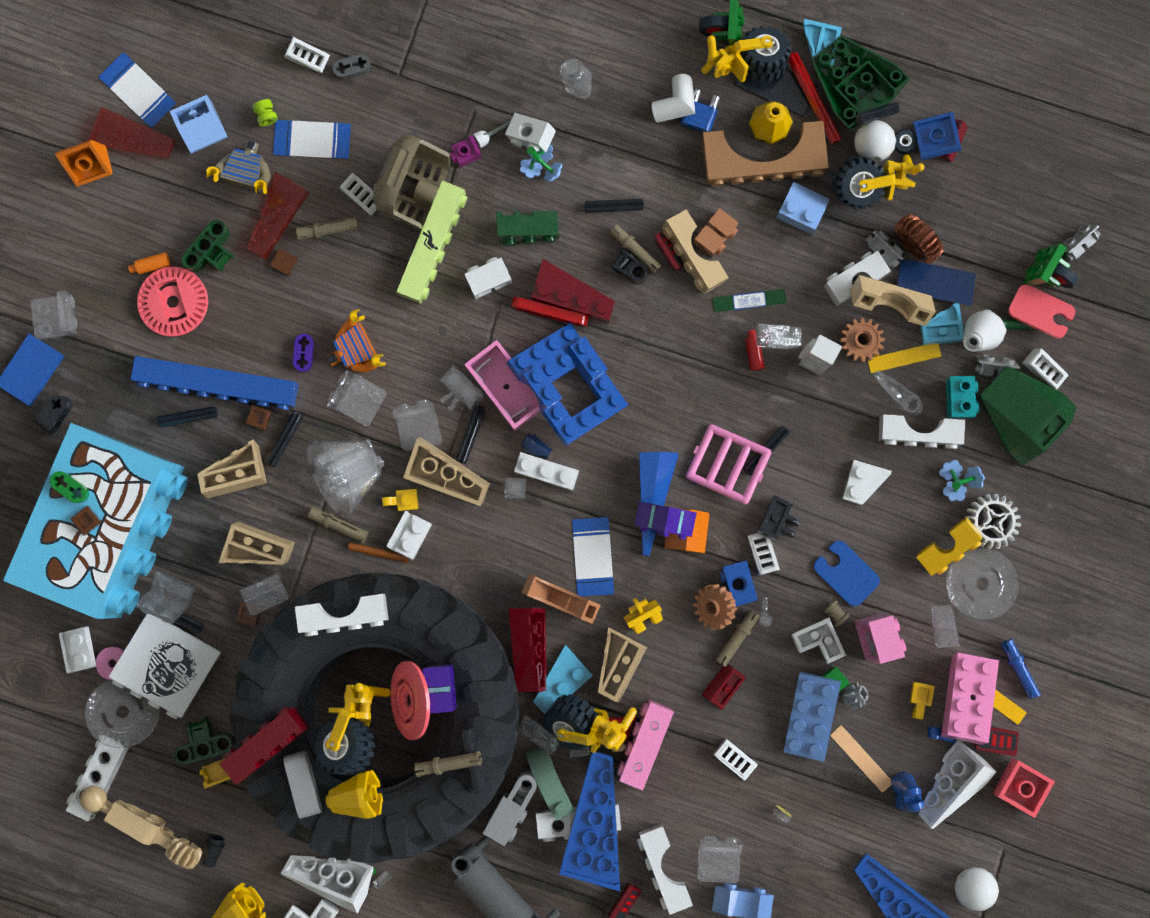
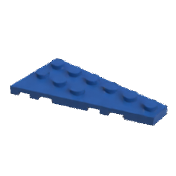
[853,852,951,918]

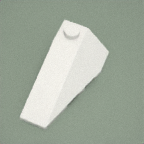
[918,740,996,829]
[281,855,373,913]

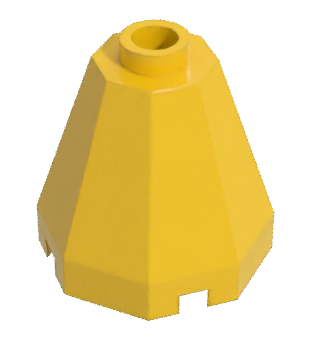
[749,101,793,145]
[326,770,383,819]
[212,883,266,918]

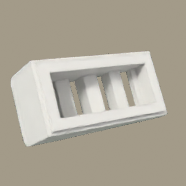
[284,37,330,74]
[340,173,377,216]
[1022,348,1068,390]
[747,533,780,575]
[713,738,758,780]

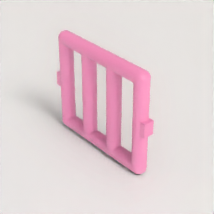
[686,424,771,505]

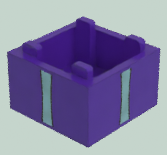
[635,501,696,540]
[422,664,457,713]

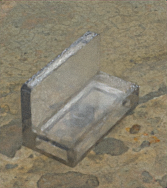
[240,574,289,617]

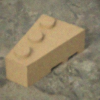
[197,440,267,498]
[219,522,295,565]
[598,627,647,702]

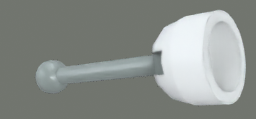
[473,117,513,149]

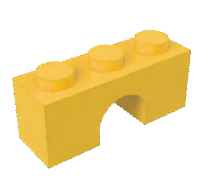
[916,517,982,576]

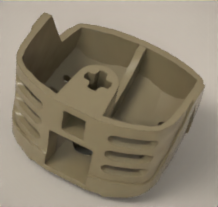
[373,134,450,229]

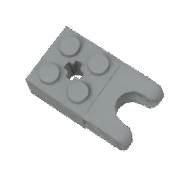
[483,771,537,846]

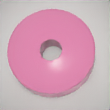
[96,647,125,680]

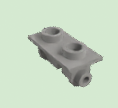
[1063,224,1101,262]
[865,230,905,268]
[975,354,1020,377]

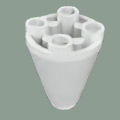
[963,310,1006,352]

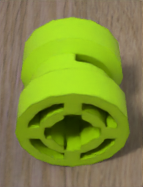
[252,99,278,126]

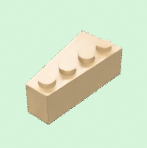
[403,437,490,506]

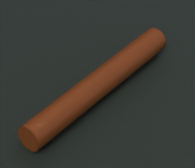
[348,542,409,563]

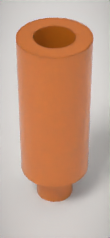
[128,252,171,275]

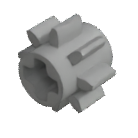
[842,682,868,709]

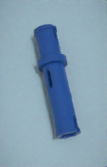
[1000,638,1041,699]

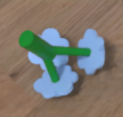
[520,144,562,182]
[939,460,985,501]

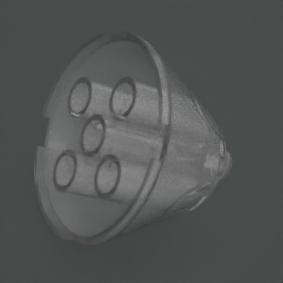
[307,439,384,517]

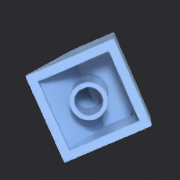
[776,182,829,235]

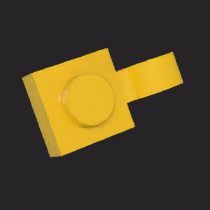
[382,489,418,511]
[909,682,935,720]

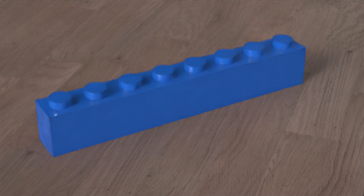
[131,356,299,410]

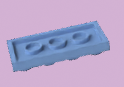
[784,672,841,762]

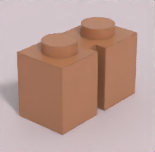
[693,208,739,258]

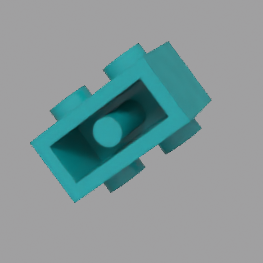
[946,376,979,419]

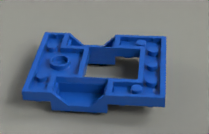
[506,323,628,447]

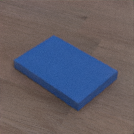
[0,334,64,406]

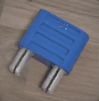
[680,89,720,132]

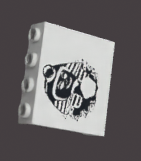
[109,611,222,719]

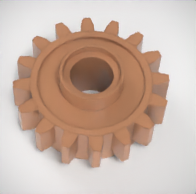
[839,318,885,363]
[693,584,737,630]

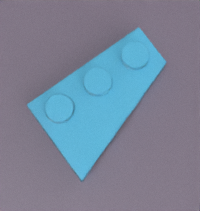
[533,645,593,714]

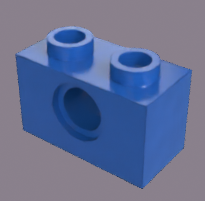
[719,561,758,607]

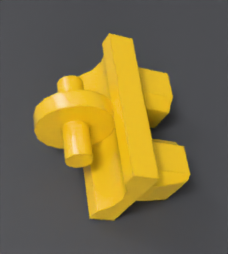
[623,597,663,634]

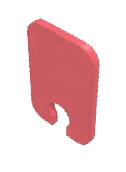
[1008,284,1076,339]

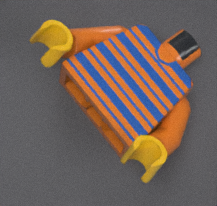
[327,309,386,373]

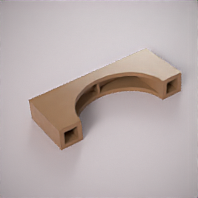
[702,121,829,187]

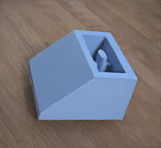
[170,95,228,154]

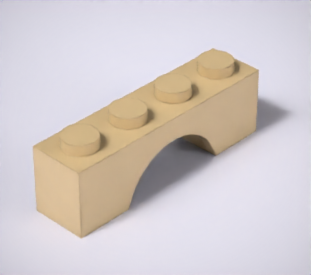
[662,209,729,294]
[850,275,936,326]

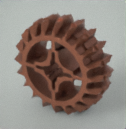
[894,214,944,264]

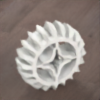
[965,494,1021,549]

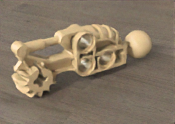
[80,786,205,869]

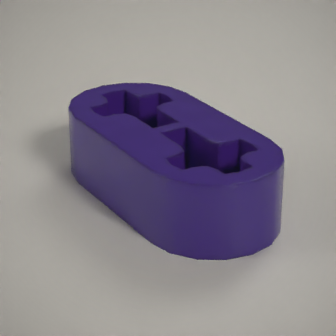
[293,333,314,373]

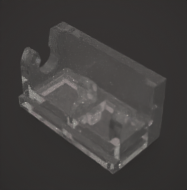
[756,323,802,349]

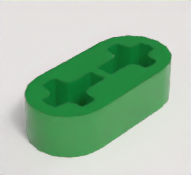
[50,471,89,503]

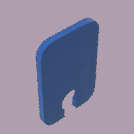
[814,541,880,606]

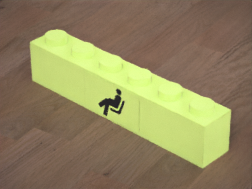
[396,181,467,304]

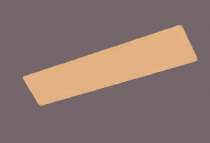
[830,725,891,793]

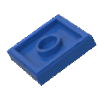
[913,112,962,161]

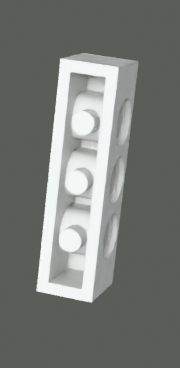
[798,335,842,376]
[66,733,131,821]
[536,802,621,842]

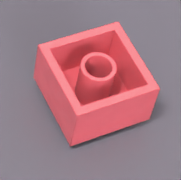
[992,758,1055,818]

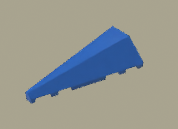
[639,452,678,556]

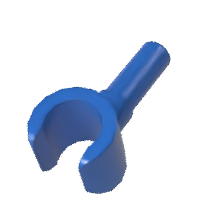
[928,727,956,744]

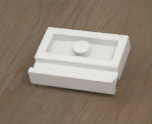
[386,511,432,561]
[59,627,97,673]

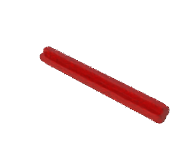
[788,52,841,144]

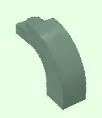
[525,744,575,821]

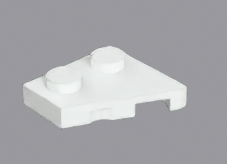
[842,460,892,505]

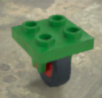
[699,0,744,45]
[1023,243,1078,288]

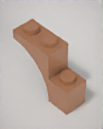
[521,574,601,624]

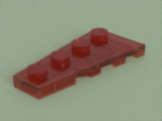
[88,107,176,158]
[247,172,309,260]

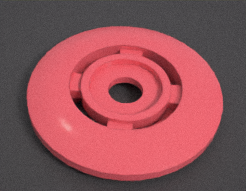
[137,267,208,337]
[390,661,430,740]

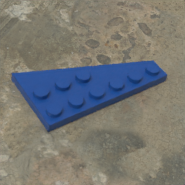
[559,752,620,891]

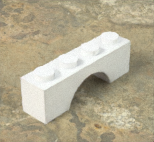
[878,415,965,449]
[295,594,389,637]
[637,824,693,914]

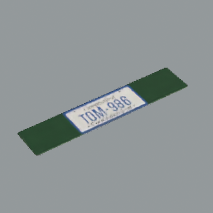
[713,289,786,312]

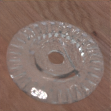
[946,548,1019,620]
[85,679,160,748]

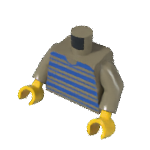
[206,141,271,194]

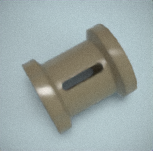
[823,600,850,627]

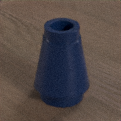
[520,433,552,459]

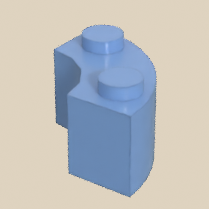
[712,882,774,918]

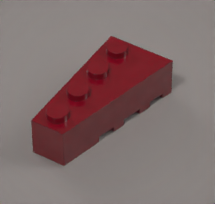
[531,259,615,324]
[509,608,546,692]
[220,707,310,785]

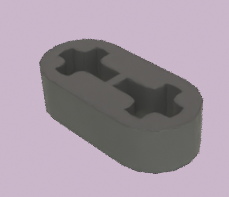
[333,54,371,80]

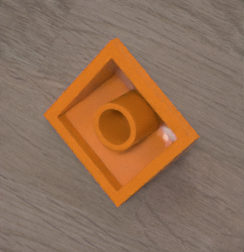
[55,140,113,187]
[664,508,709,553]

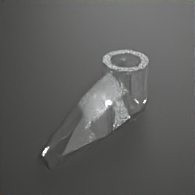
[873,370,923,416]

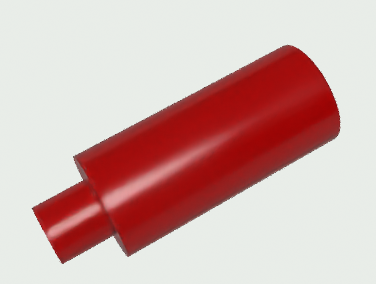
[745,330,765,371]

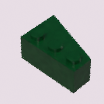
[496,211,559,247]

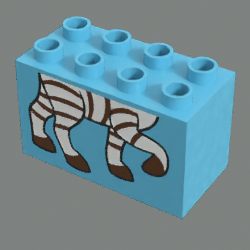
[3,423,188,619]

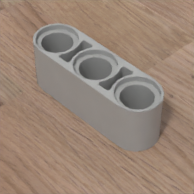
[284,750,322,819]

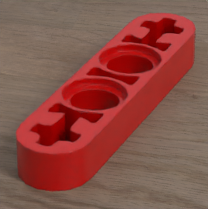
[511,297,589,327]

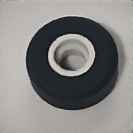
[895,129,917,154]

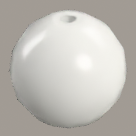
[854,120,896,162]
[954,867,999,911]

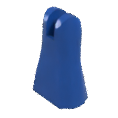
[891,772,924,813]

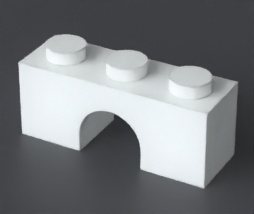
[824,251,891,306]
[514,452,579,491]

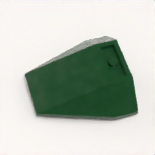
[811,35,910,130]
[979,366,1076,466]

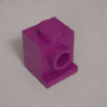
[450,135,482,168]

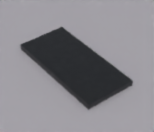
[735,69,818,117]

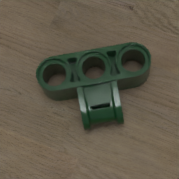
[181,220,235,272]
[173,717,236,765]

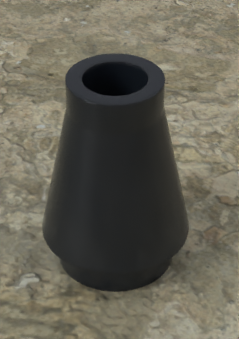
[203,834,225,867]

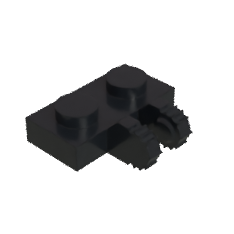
[757,495,801,541]

